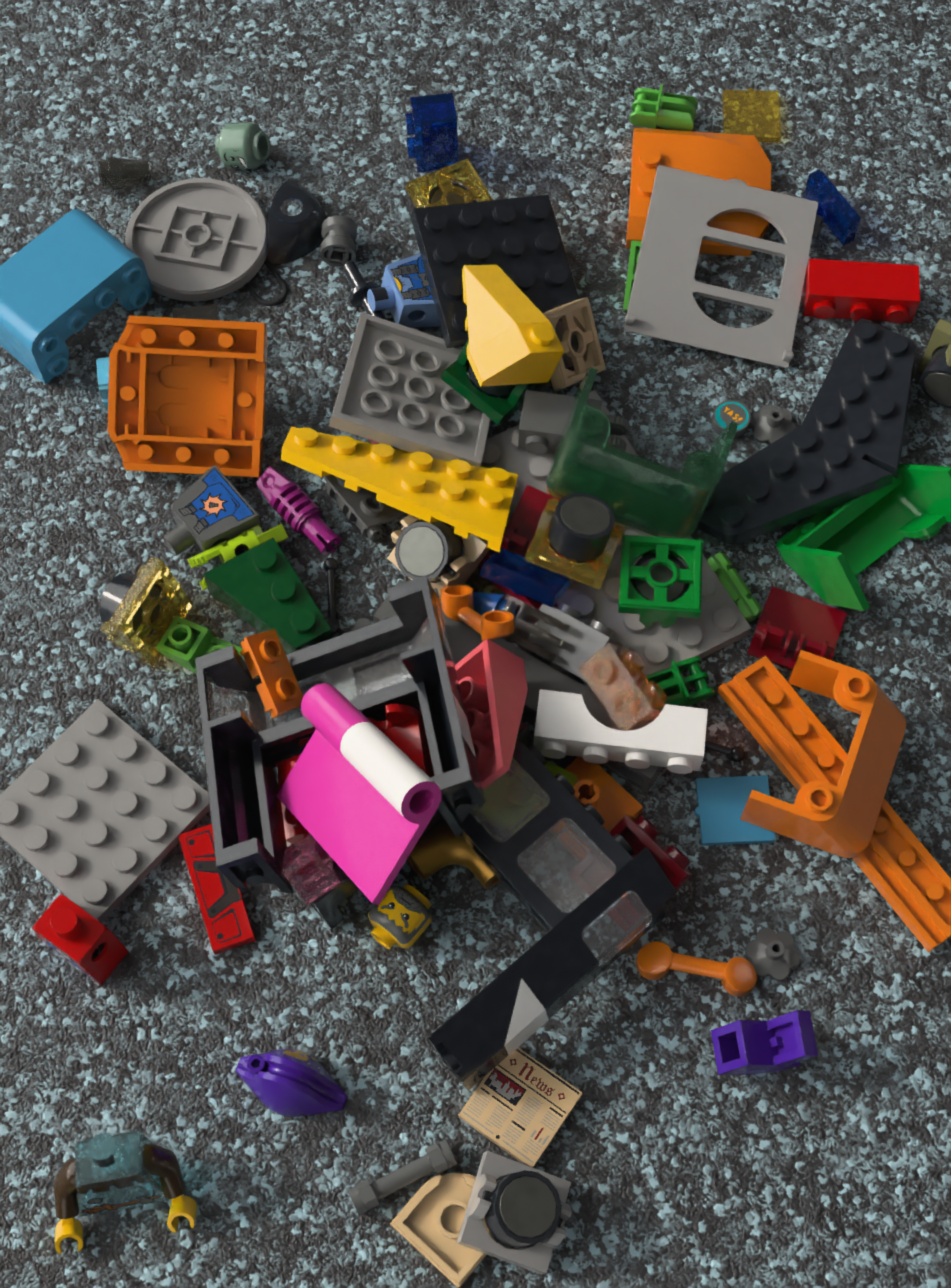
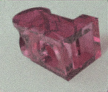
[281,833,340,905]

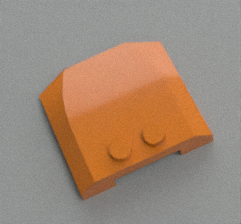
[626,128,771,257]
[107,315,268,477]

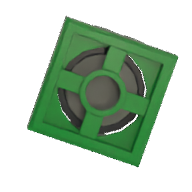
[618,535,703,628]

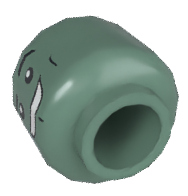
[215,122,270,169]

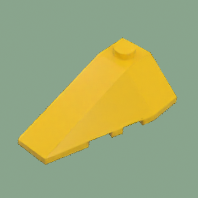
[462,265,565,387]

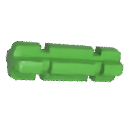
[707,552,762,623]

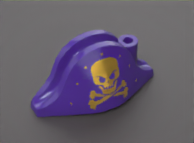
[236,1049,348,1117]

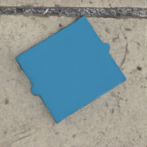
[694,775,776,846]

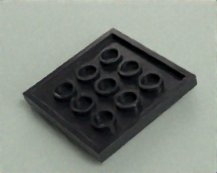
[410,195,579,348]

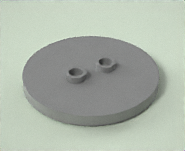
[125,178,268,301]

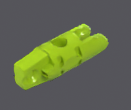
[187,524,288,591]

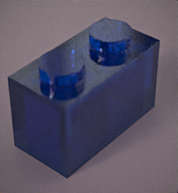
[405,93,458,173]

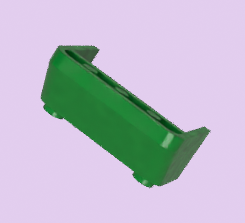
[776,464,951,611]

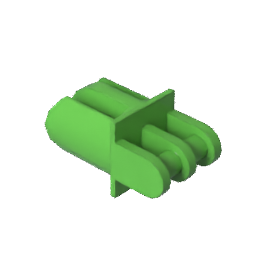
[629,84,698,131]

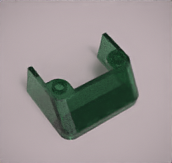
[546,367,738,539]

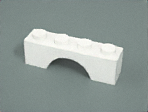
[533,689,708,774]

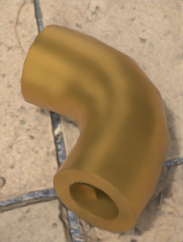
[407,823,501,889]

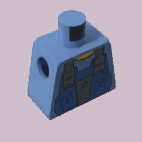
[367,254,441,328]

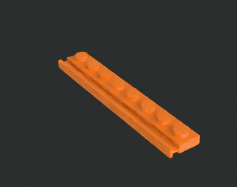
[718,655,951,953]

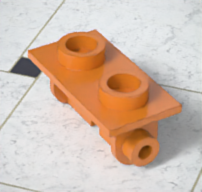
[240,629,304,719]

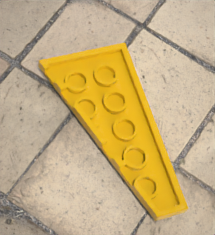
[281,426,518,553]

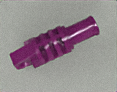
[256,467,342,556]

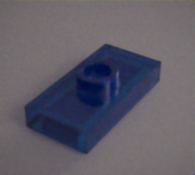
[803,169,861,246]
[480,548,570,607]

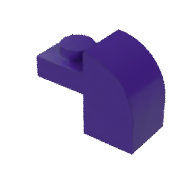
[711,1010,818,1075]

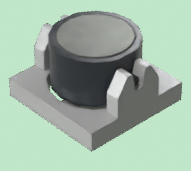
[457,1151,572,1275]

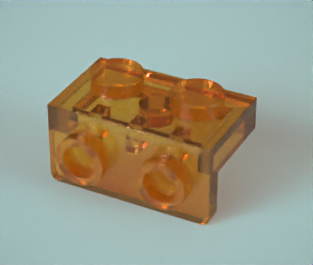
[579,643,667,731]

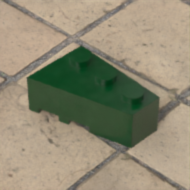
[203,538,333,655]

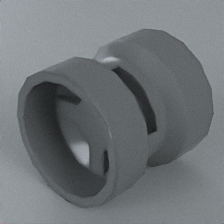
[320,215,357,266]

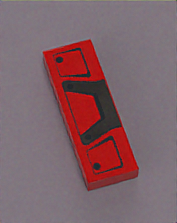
[178,824,256,955]

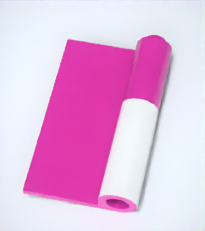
[277,683,442,905]

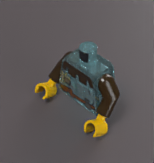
[54,1131,197,1254]

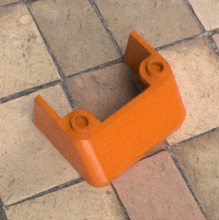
[740,650,906,858]

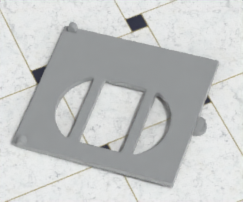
[624,165,818,369]

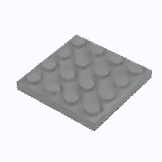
[329,312,490,467]
[0,699,210,923]

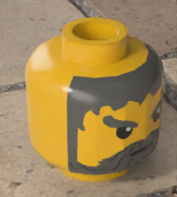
[368,884,432,950]

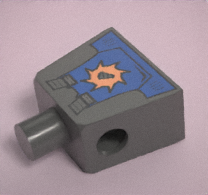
[163,465,262,559]

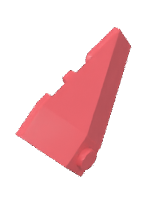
[455,638,528,790]

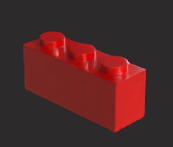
[803,259,920,324]

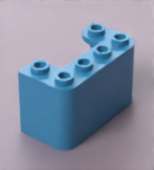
[0,209,153,384]

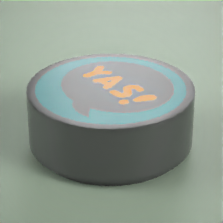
[712,400,751,439]

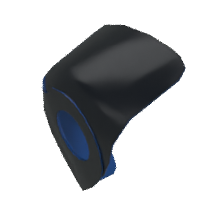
[268,180,327,265]

